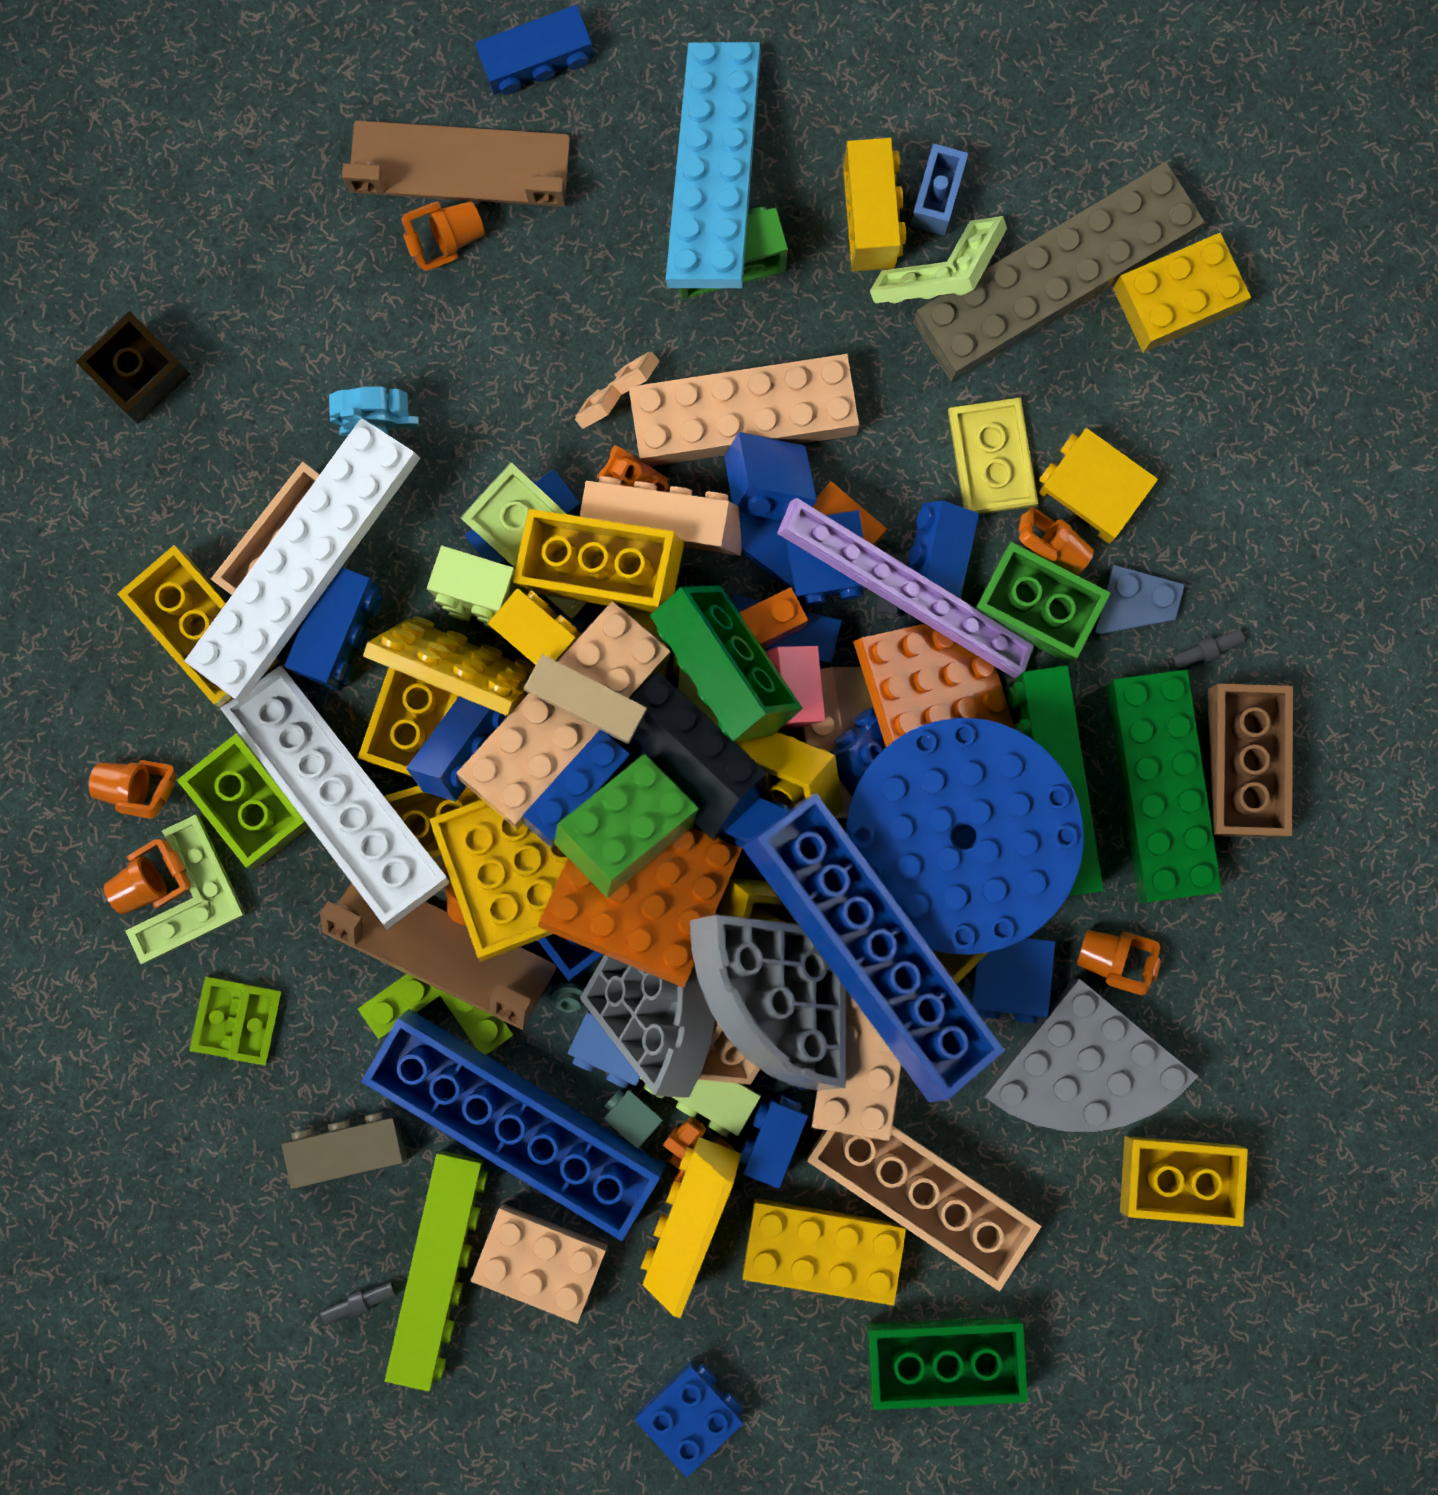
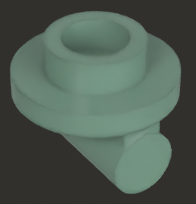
[549,979,588,1012]

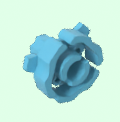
[329,387,419,436]

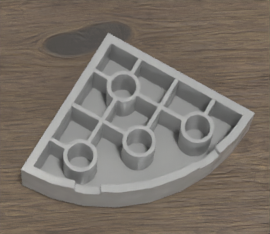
[690,915,846,1090]
[580,955,715,1098]
[980,978,1198,1132]

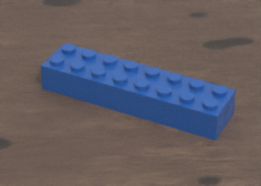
[742,793,1005,1102]
[361,1009,666,1241]

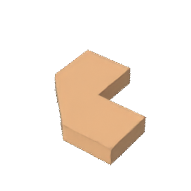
[575,351,659,429]

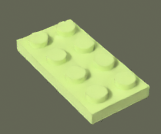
[460,462,587,619]

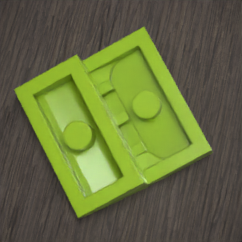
[189,976,281,1066]

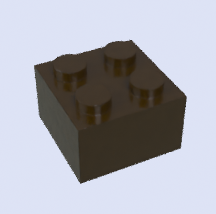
[76,311,190,424]

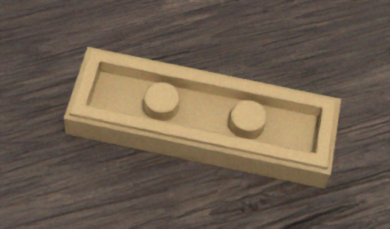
[524,654,647,744]

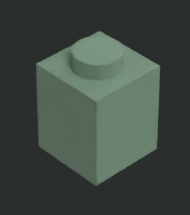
[604,1088,664,1149]

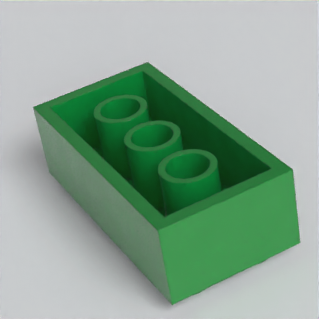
[650,586,803,742]
[866,1316,1028,1410]

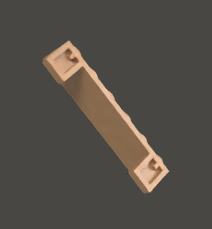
[342,121,570,207]
[320,883,557,1030]

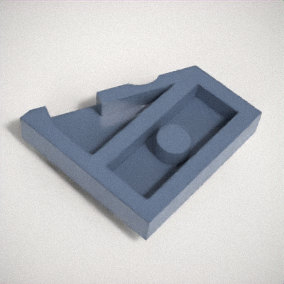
[1093,565,1184,636]

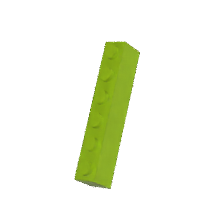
[384,1150,489,1392]

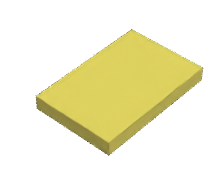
[948,397,1038,514]

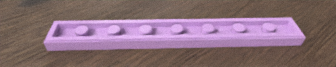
[777,498,1035,678]

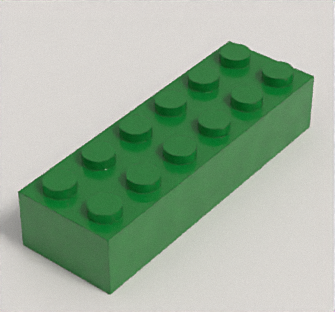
[1008,665,1104,896]
[1106,670,1222,903]

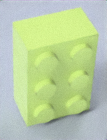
[427,545,528,630]

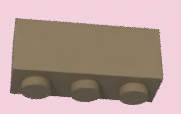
[281,1111,408,1189]

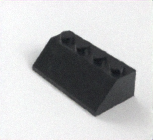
[608,671,769,842]

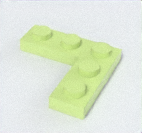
[870,216,1007,303]
[125,814,246,964]

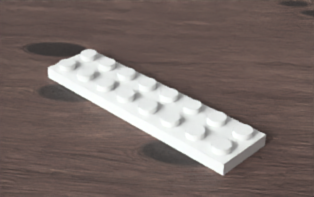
[184,419,421,704]
[220,665,450,929]

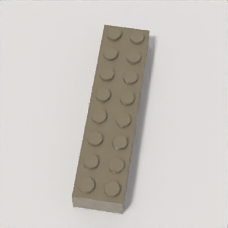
[913,162,1205,382]

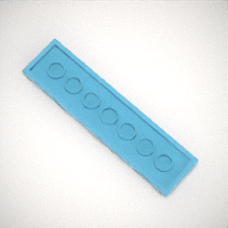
[666,42,761,288]

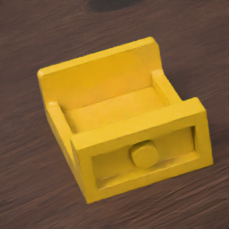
[1039,428,1158,544]

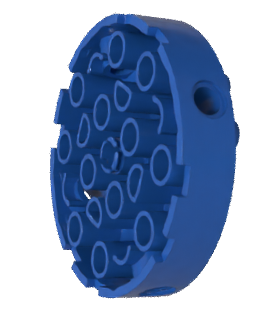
[846,718,1084,954]

